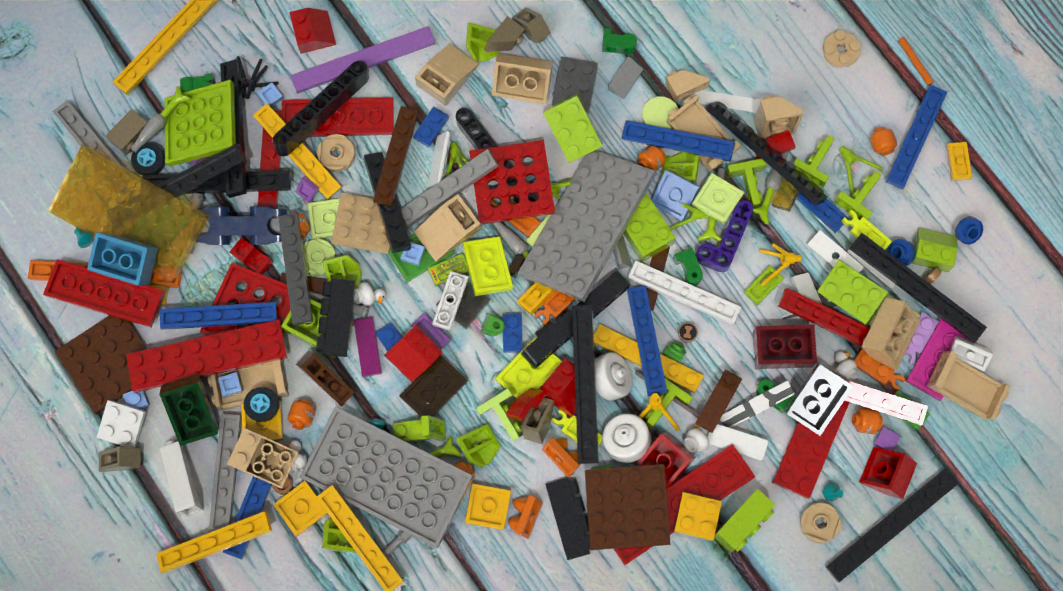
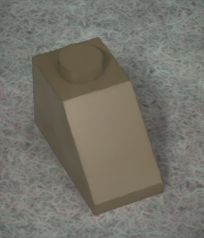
[511,7,551,43]
[484,16,525,52]
[521,397,554,444]
[99,446,142,472]

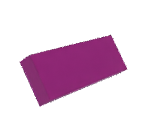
[354,317,382,377]

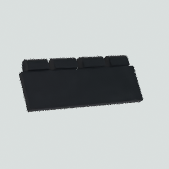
[316,279,355,357]
[545,477,590,561]

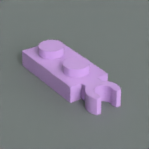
[903,312,939,365]

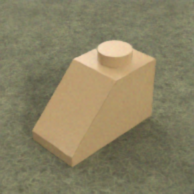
[665,70,710,103]

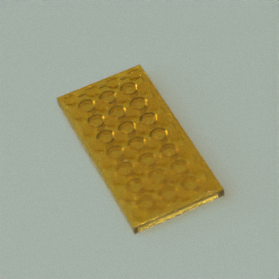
[48,144,209,283]

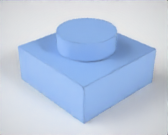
[257,83,284,107]
[400,242,425,266]
[218,372,243,397]
[123,391,149,409]

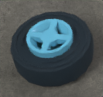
[131,143,165,175]
[244,387,279,422]

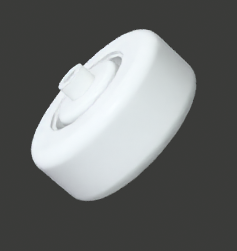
[595,352,632,401]
[602,414,651,463]

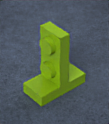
[793,135,835,189]
[726,159,766,209]
[834,171,881,220]
[646,378,693,429]
[476,387,523,441]
[393,415,446,442]

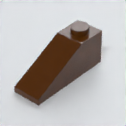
[296,351,355,407]
[695,369,742,433]

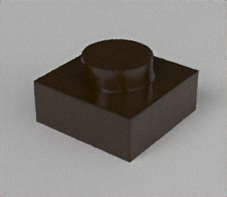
[509,254,525,278]

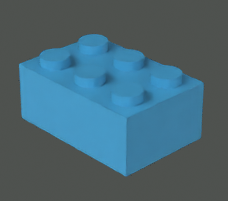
[87,232,158,286]

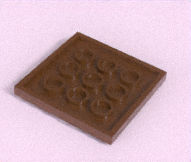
[54,315,147,415]
[585,464,671,550]

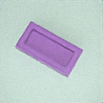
[410,313,451,350]

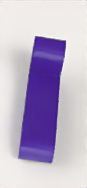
[696,200,753,272]

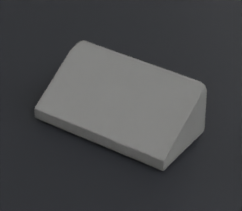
[608,57,643,99]
[613,234,632,270]

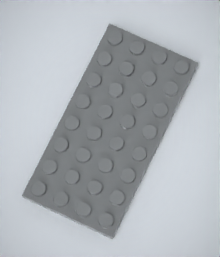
[518,150,656,302]
[300,407,474,548]

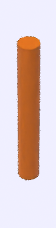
[898,37,934,86]

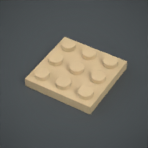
[331,193,390,254]

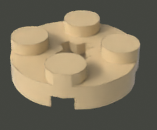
[823,30,861,68]
[317,134,355,172]
[800,503,841,543]

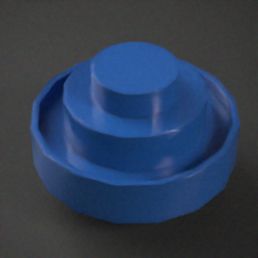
[955,216,983,245]
[887,239,915,266]

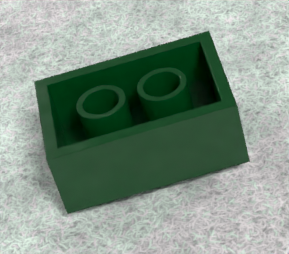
[159,374,219,446]

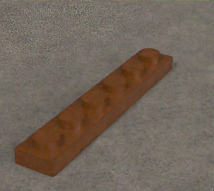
[373,106,419,206]

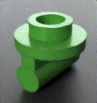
[663,341,686,363]

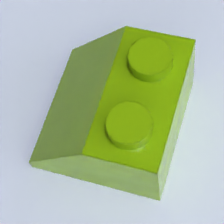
[911,227,958,272]

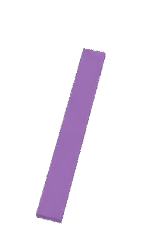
[290,26,435,94]

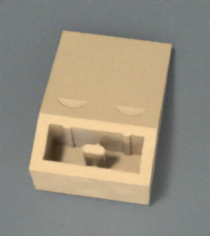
[415,43,479,106]
[414,194,482,262]
[227,428,299,489]

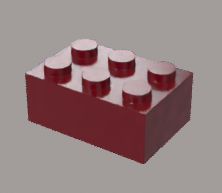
[753,325,817,369]

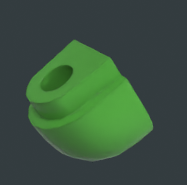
[480,314,505,336]

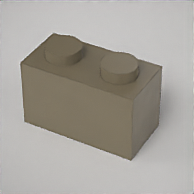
[106,109,148,156]

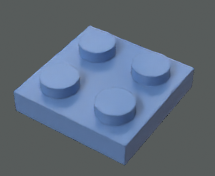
[652,169,701,221]

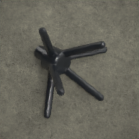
[236,56,279,99]

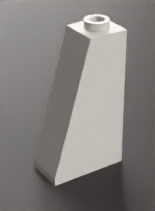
[160,440,203,517]

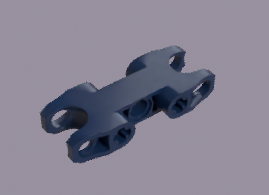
[192,206,287,245]

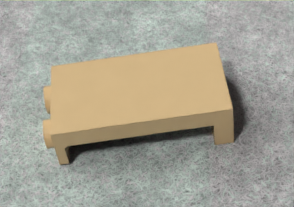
[666,95,741,173]
[927,351,1010,421]
[208,359,288,411]

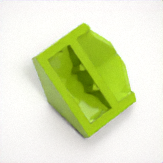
[466,22,500,62]
[661,152,700,182]
[322,254,362,289]
[456,424,500,467]
[322,517,357,553]

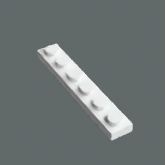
[628,261,741,325]

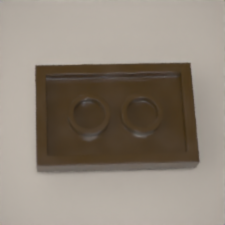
[399,355,468,417]

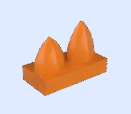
[542,437,580,478]
[508,495,543,539]

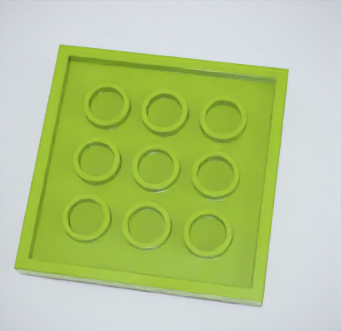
[164,80,236,167]

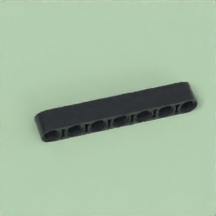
[273,61,369,157]
[456,108,538,204]
[521,271,631,369]

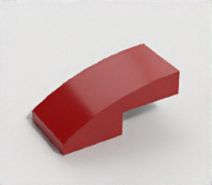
[755,130,796,159]
[229,238,273,275]
[506,388,546,421]

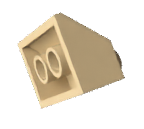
[492,53,553,104]
[754,96,804,139]
[862,297,920,370]

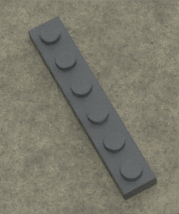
[278,212,313,326]

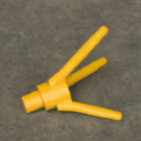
[759,243,802,286]
[638,393,680,431]

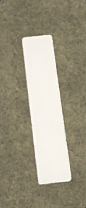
[689,90,761,113]

